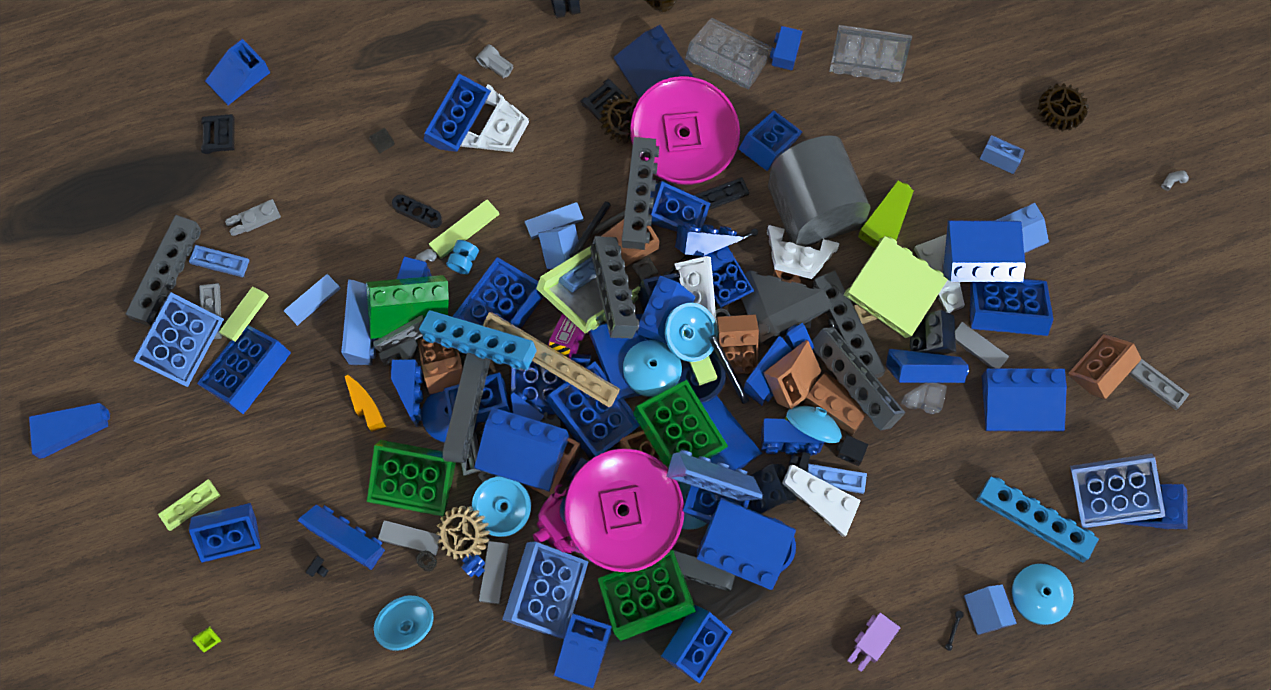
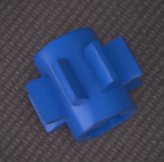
[461,554,486,577]

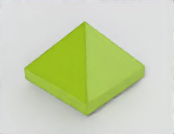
[192,627,221,653]

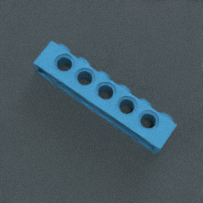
[419,310,537,370]
[976,477,1099,563]

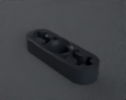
[392,195,442,228]

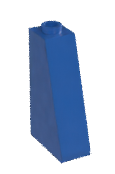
[886,349,969,383]
[29,403,110,459]

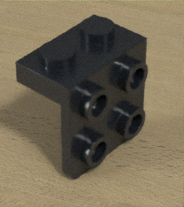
[749,464,797,514]

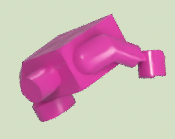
[533,484,581,553]

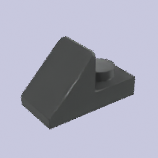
[379,338,418,366]

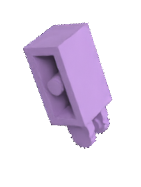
[847,613,900,672]

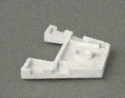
[461,85,529,152]
[767,225,839,279]

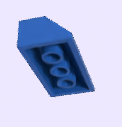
[424,74,491,152]
[298,505,385,570]

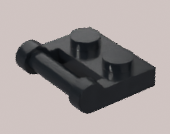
[580,78,627,123]
[201,114,235,154]

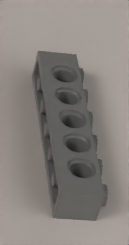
[622,137,660,250]
[126,215,201,327]
[590,236,639,338]
[811,271,886,378]
[812,327,905,430]

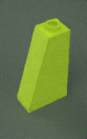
[858,180,914,249]

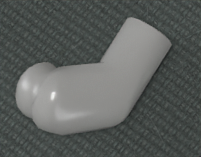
[1161,170,1189,191]
[415,249,437,261]

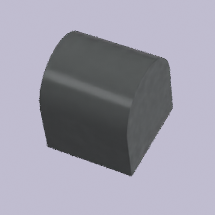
[768,136,870,247]

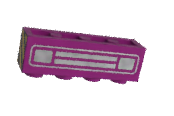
[548,313,585,359]

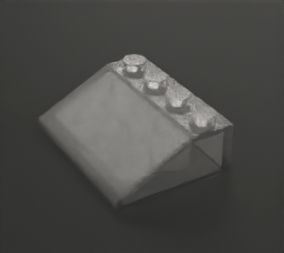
[685,18,774,89]
[829,25,912,82]

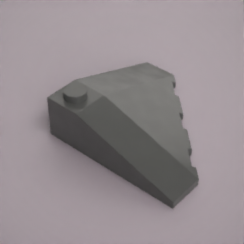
[742,270,833,345]

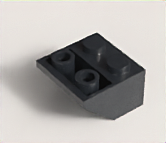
[910,310,956,355]

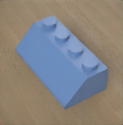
[995,203,1049,253]
[341,280,377,365]

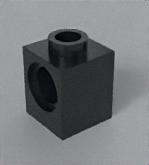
[836,435,869,466]

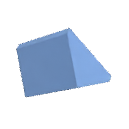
[980,135,1025,174]
[538,224,579,269]
[964,584,1017,635]

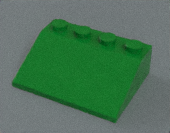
[366,275,449,339]
[633,380,728,469]
[367,440,456,516]
[598,550,696,641]

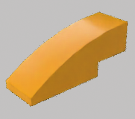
[345,375,386,432]

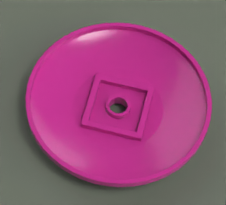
[630,76,740,185]
[565,449,684,572]

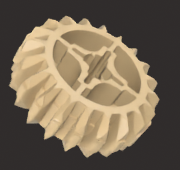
[436,506,490,560]

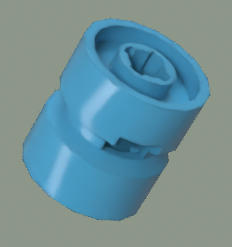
[446,240,479,275]

